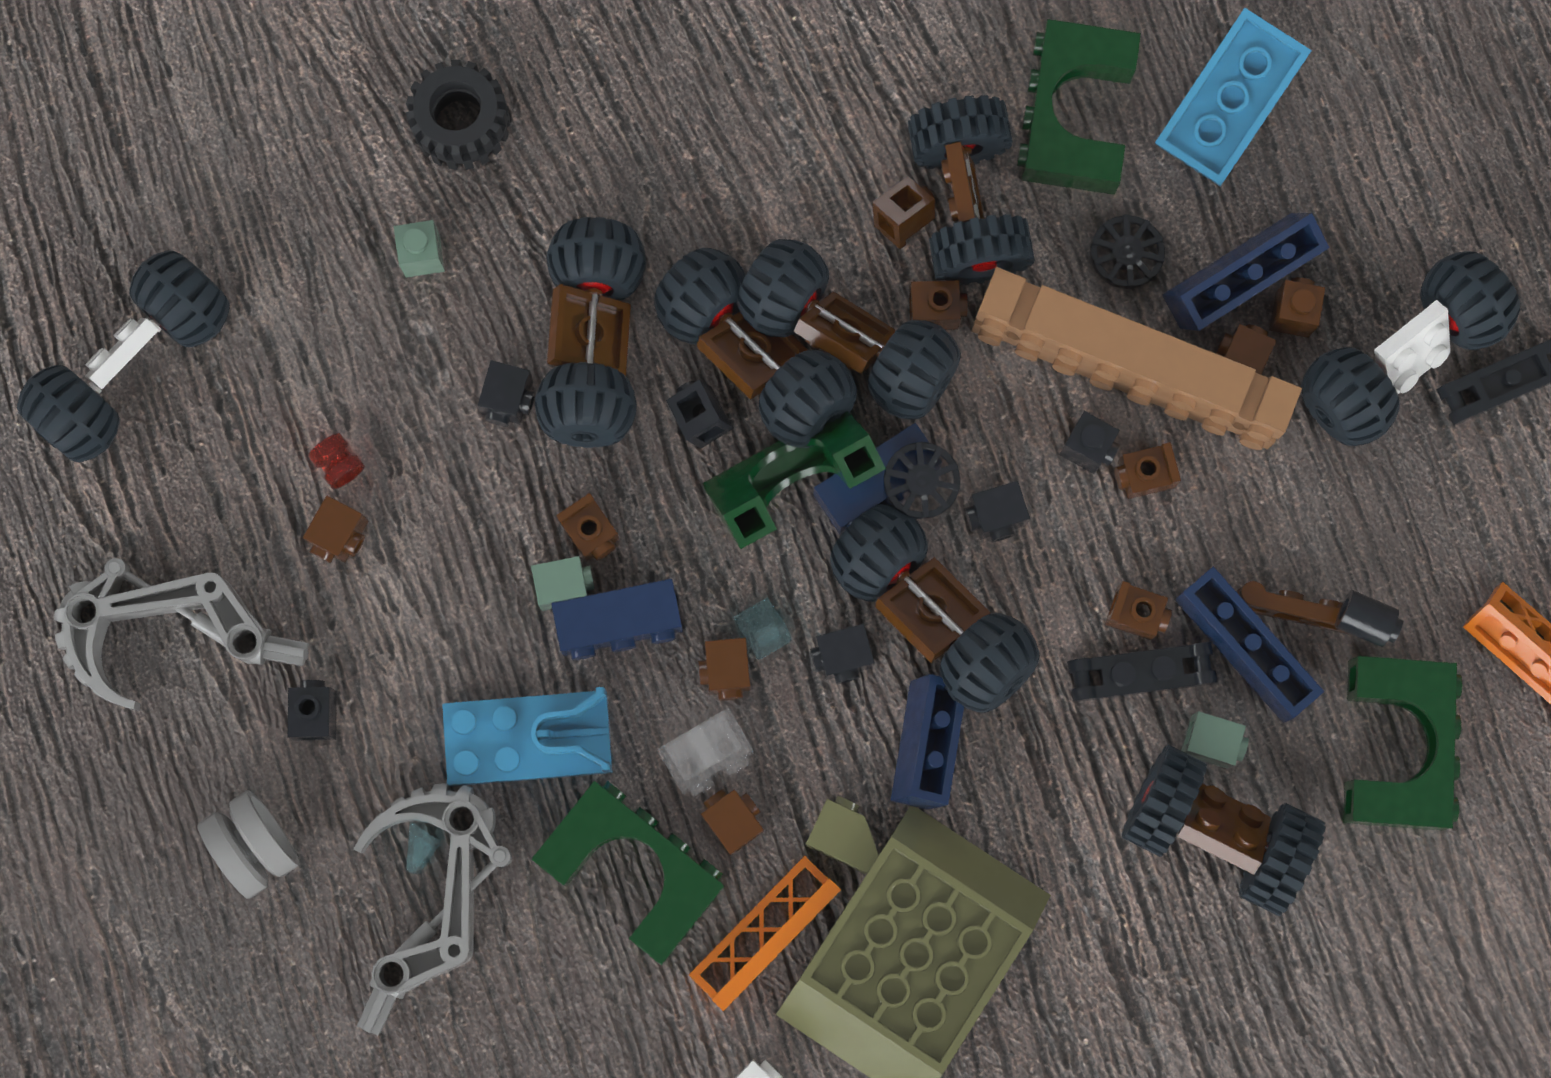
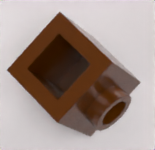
[1269,277,1325,338]
[909,280,968,330]
[1215,324,1277,375]
[302,495,369,564]
[698,638,750,701]
[701,789,764,856]

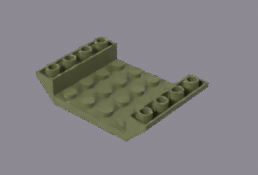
[776,806,1051,1078]

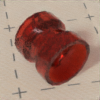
[308,433,365,490]

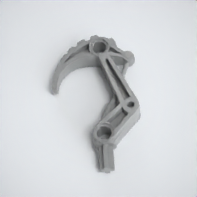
[54,558,309,711]
[353,783,512,1036]

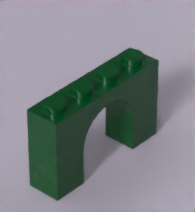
[1016,19,1141,195]
[702,411,886,549]
[1343,656,1462,831]
[531,781,725,965]

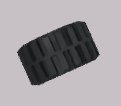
[406,60,510,170]

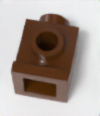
[872,176,936,249]
[1114,442,1181,499]
[556,493,619,562]
[1105,581,1172,640]

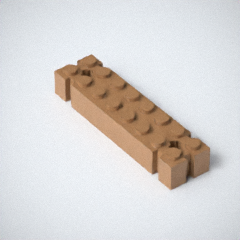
[971,267,1302,450]

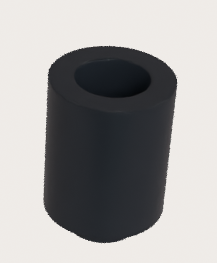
[1335,590,1403,647]

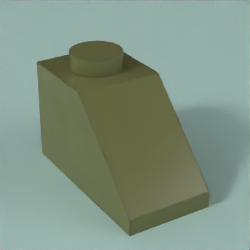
[805,796,879,874]

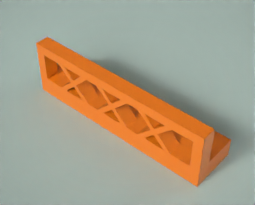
[1463,582,1551,704]
[689,856,841,1011]

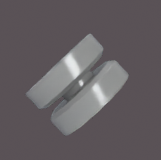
[197,790,300,899]

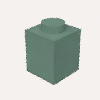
[393,220,445,278]
[531,556,595,611]
[1181,711,1249,769]

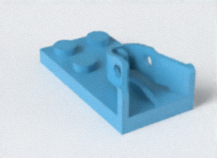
[1155,8,1312,187]
[442,687,613,787]

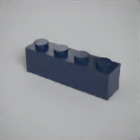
[1162,213,1330,331]
[1174,566,1325,723]

